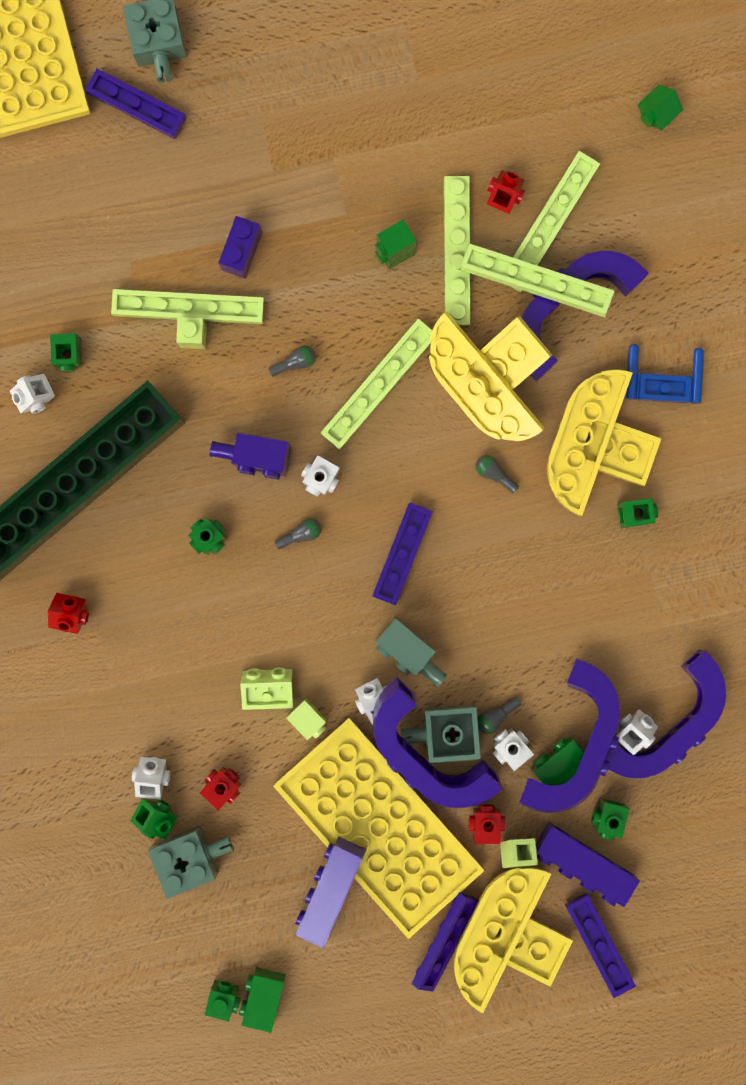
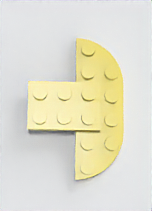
[429,312,553,441]
[547,370,661,516]
[454,866,573,1013]

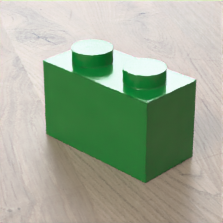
[375,219,416,269]
[531,737,584,786]
[239,967,286,1033]

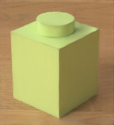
[176,317,207,349]
[286,698,327,740]
[500,838,538,868]

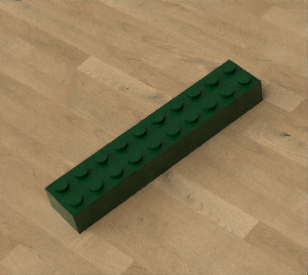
[0,380,185,580]

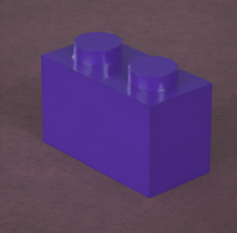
[218,216,262,279]

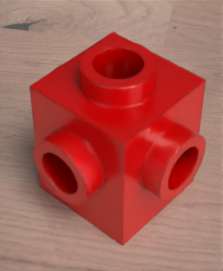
[487,170,525,214]
[48,593,89,634]
[199,767,242,810]
[468,804,506,844]

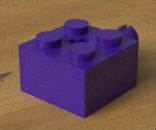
[210,433,291,480]

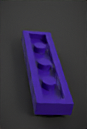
[85,68,187,139]
[372,502,433,606]
[411,892,479,992]
[564,893,636,998]

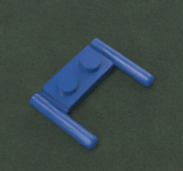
[626,344,704,404]

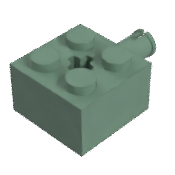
[123,0,187,83]
[375,617,447,687]
[401,704,481,763]
[148,826,234,899]

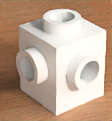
[10,374,55,414]
[301,455,340,497]
[355,678,387,725]
[616,709,658,755]
[492,728,534,771]
[132,757,171,800]

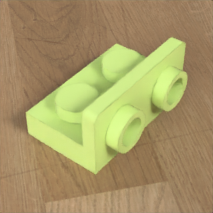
[240,668,293,710]

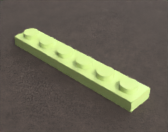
[510,151,600,293]
[444,176,470,327]
[460,243,615,317]
[111,289,264,324]
[320,319,432,450]

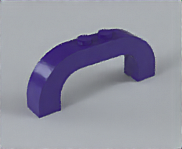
[521,251,649,382]
[607,650,726,778]
[519,659,620,813]
[373,677,503,808]

